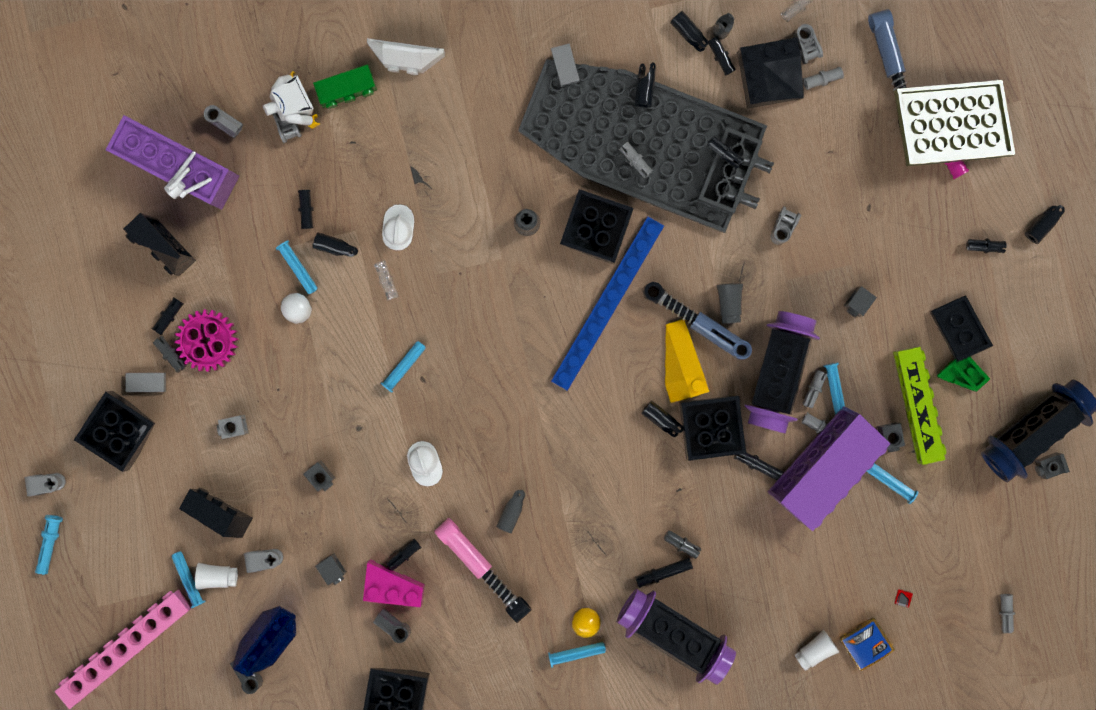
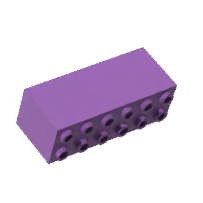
[106,115,239,210]
[768,406,890,531]

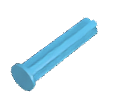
[276,241,318,294]
[380,341,426,393]
[823,362,845,415]
[866,463,919,504]
[171,551,205,608]
[548,642,606,668]

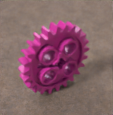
[175,309,239,372]

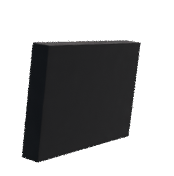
[930,295,993,363]

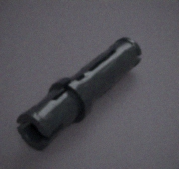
[734,452,784,481]
[635,557,693,588]

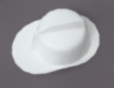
[382,205,414,250]
[407,441,443,486]

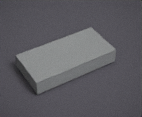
[551,43,580,87]
[126,373,166,392]

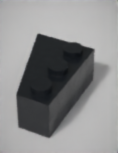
[179,487,253,538]

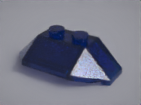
[232,606,296,677]

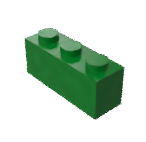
[313,64,377,109]

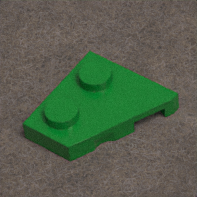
[935,357,990,392]

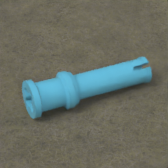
[35,515,63,575]

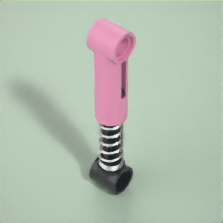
[434,518,532,623]

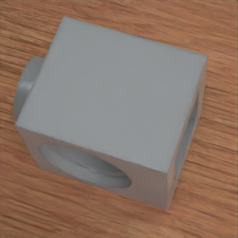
[217,415,249,439]

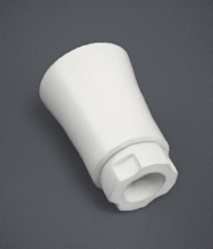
[195,563,238,590]
[795,630,839,671]

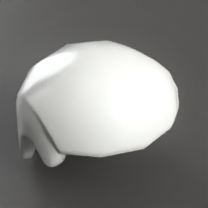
[281,293,312,324]

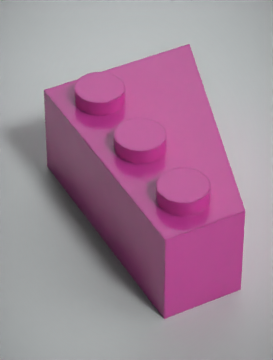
[363,559,425,608]

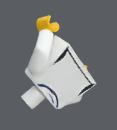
[263,71,320,129]

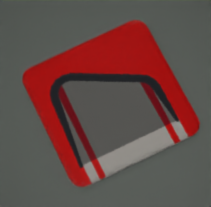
[895,589,913,608]

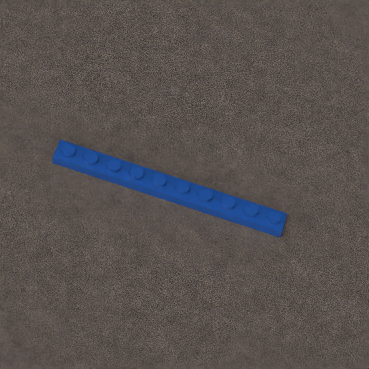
[551,217,664,391]

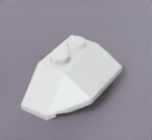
[367,38,445,75]

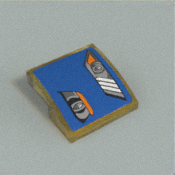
[839,617,895,671]

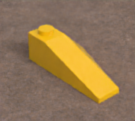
[665,319,709,403]

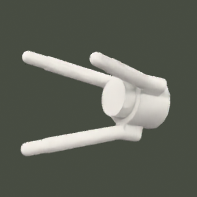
[164,151,212,199]

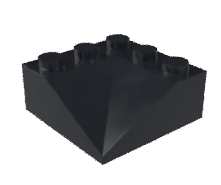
[737,37,804,109]
[560,189,634,265]
[123,213,196,276]
[74,391,155,472]
[679,395,746,461]
[363,668,430,710]

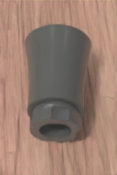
[514,209,540,236]
[716,283,743,323]

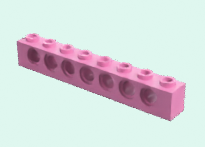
[55,590,192,709]

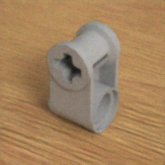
[793,24,823,64]
[273,113,302,143]
[770,206,801,245]
[24,473,66,496]
[244,549,283,573]

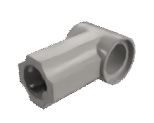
[204,105,243,138]

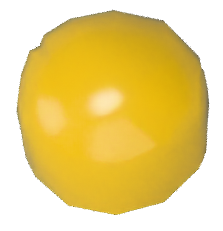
[572,608,601,638]

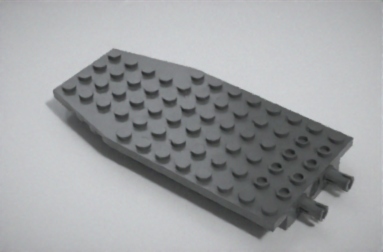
[518,59,774,233]

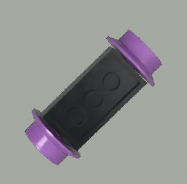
[744,311,820,434]
[616,589,736,685]

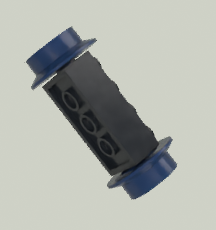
[981,379,1096,483]

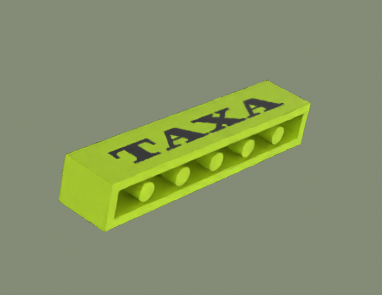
[893,347,946,465]

